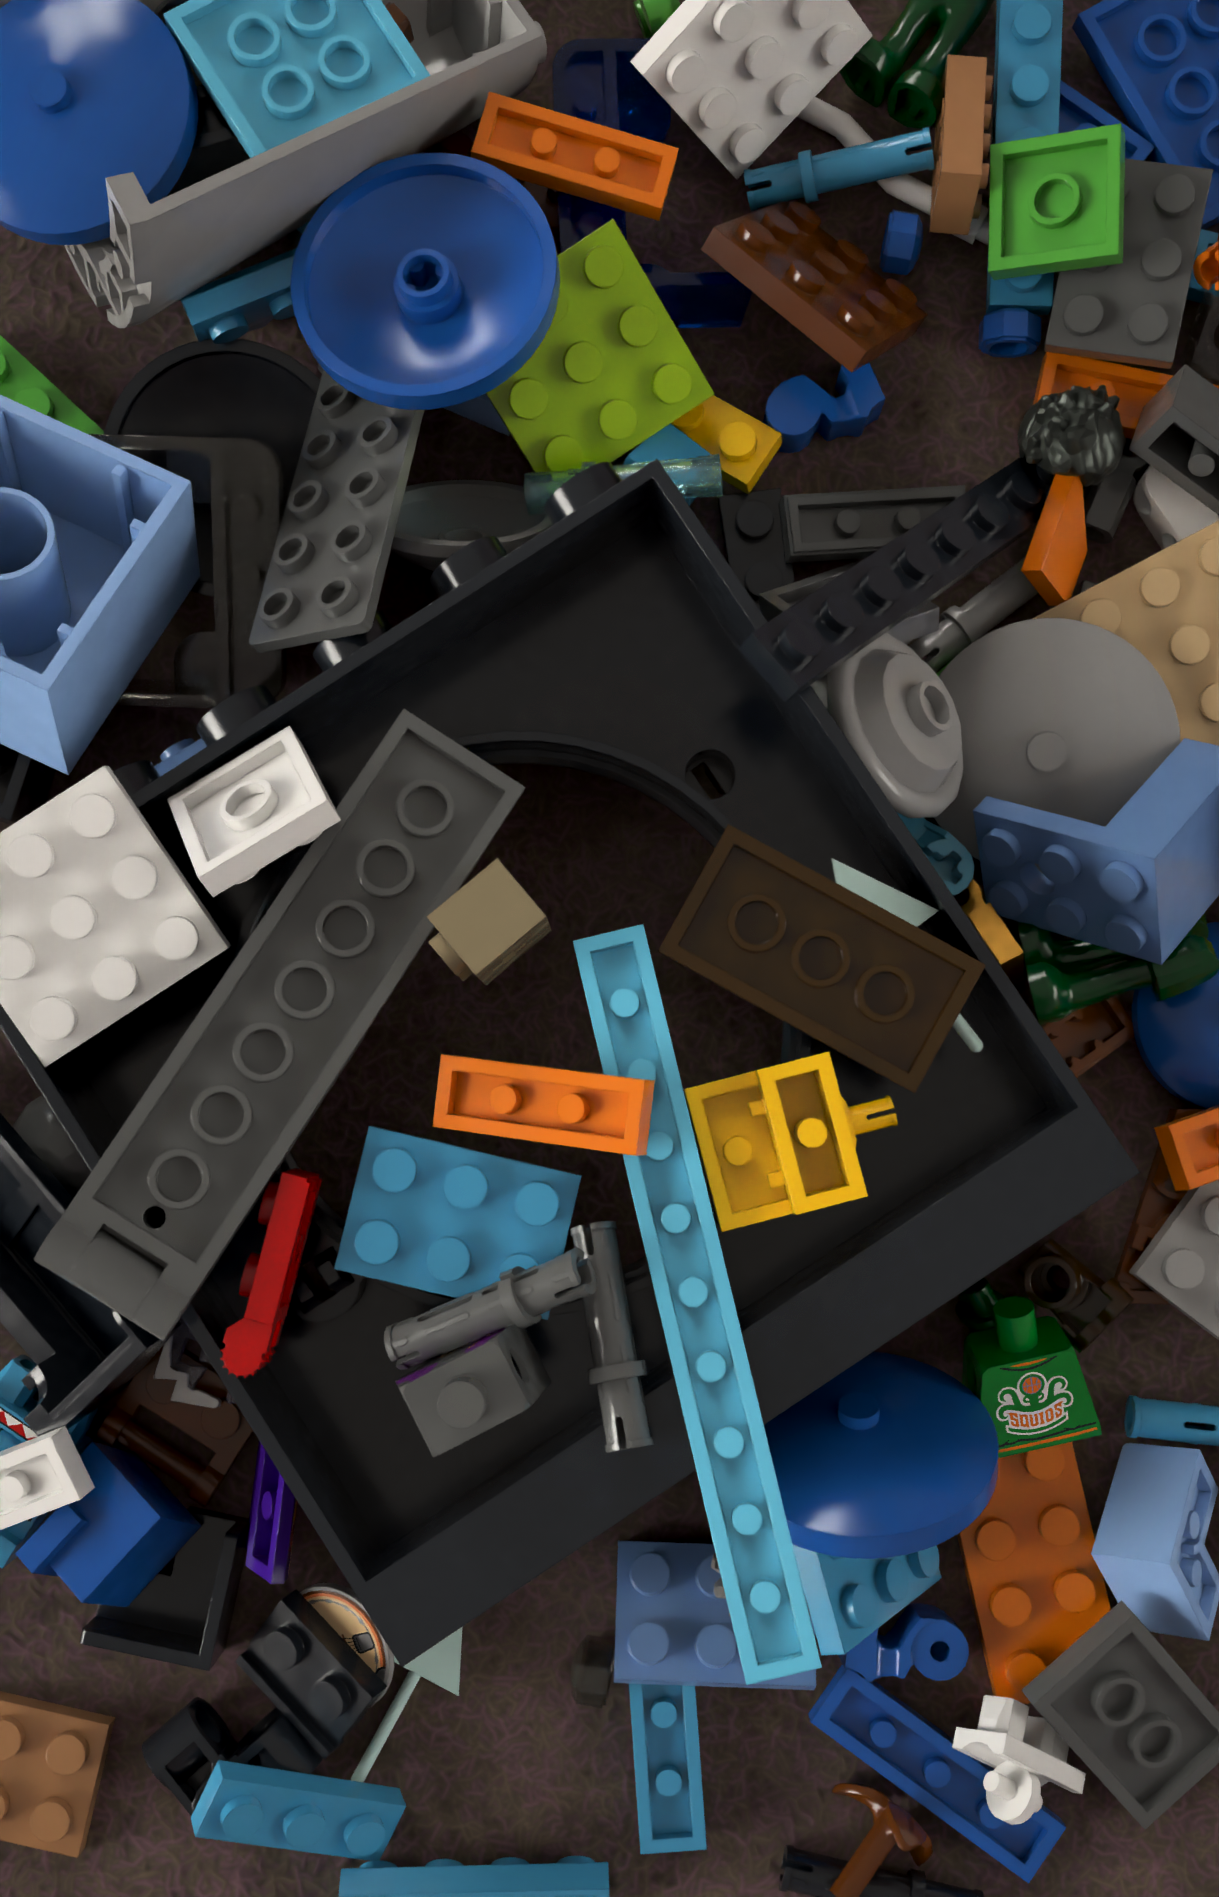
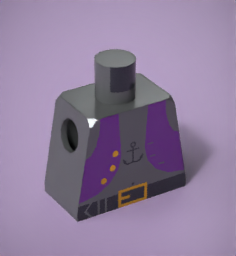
[395,1325,552,1457]

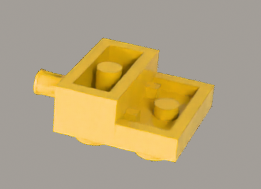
[683,1051,898,1232]

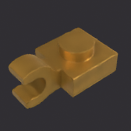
[960,879,1024,985]

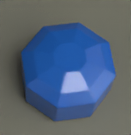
[879,209,923,275]
[978,308,1041,358]

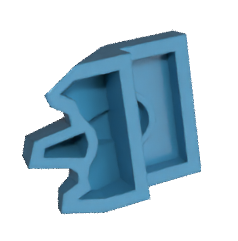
[181,248,297,344]

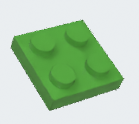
[988,123,1125,280]

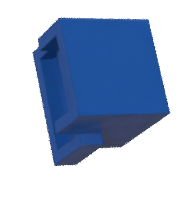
[15,1442,201,1607]

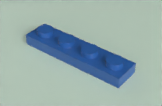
[808,1664,1066,1884]

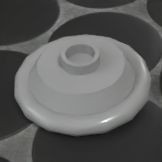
[826,633,964,819]

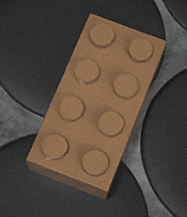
[929,54,993,235]

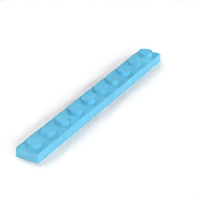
[573,924,822,1685]

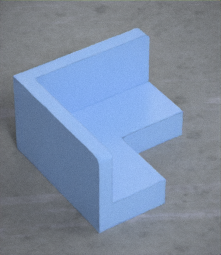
[1091,1443,1219,1641]

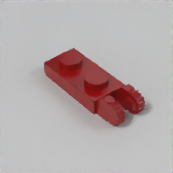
[220,1168,322,1378]

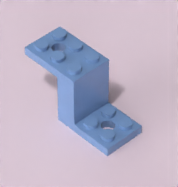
[973,738,1219,965]

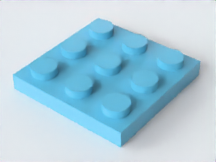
[163,0,431,158]

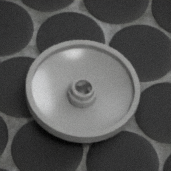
[934,618,1181,874]

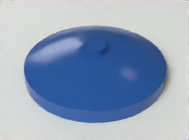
[0,0,198,245]
[290,153,560,410]
[764,1351,999,1559]

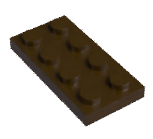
[658,824,986,1093]

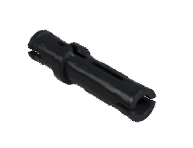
[779,1845,984,1897]

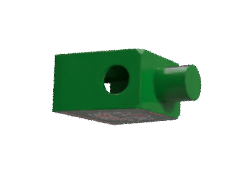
[962,1296,1102,1458]

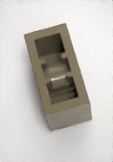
[427,858,552,985]

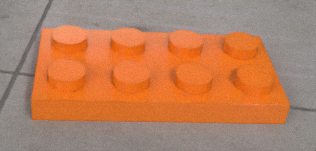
[957,1442,1111,1704]

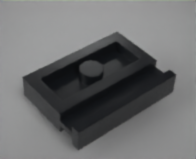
[235,1589,387,1760]

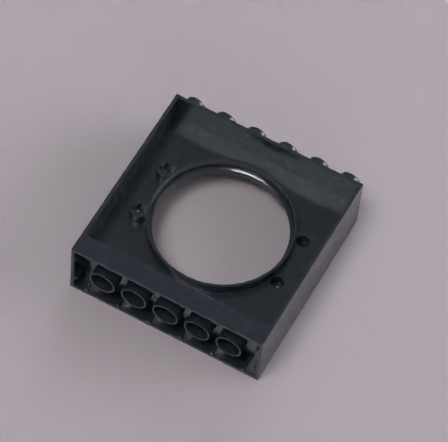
[0,459,1140,1667]

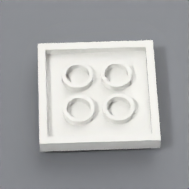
[630,0,873,179]
[0,765,231,1067]

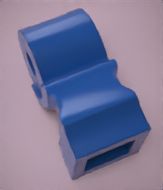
[763,363,886,453]
[838,1603,969,1682]

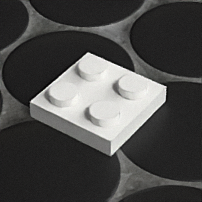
[167,725,341,897]

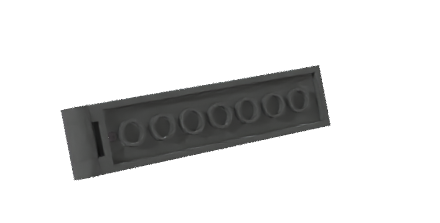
[34,709,525,1342]

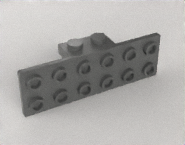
[249,370,424,653]

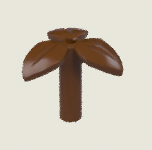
[829,1783,933,1897]

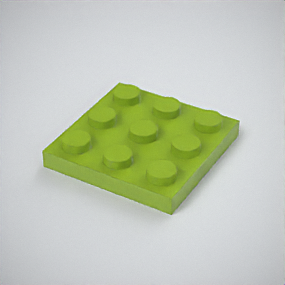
[485,219,714,497]

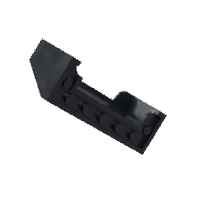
[0,1113,181,1436]

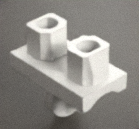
[952,1695,1086,1825]

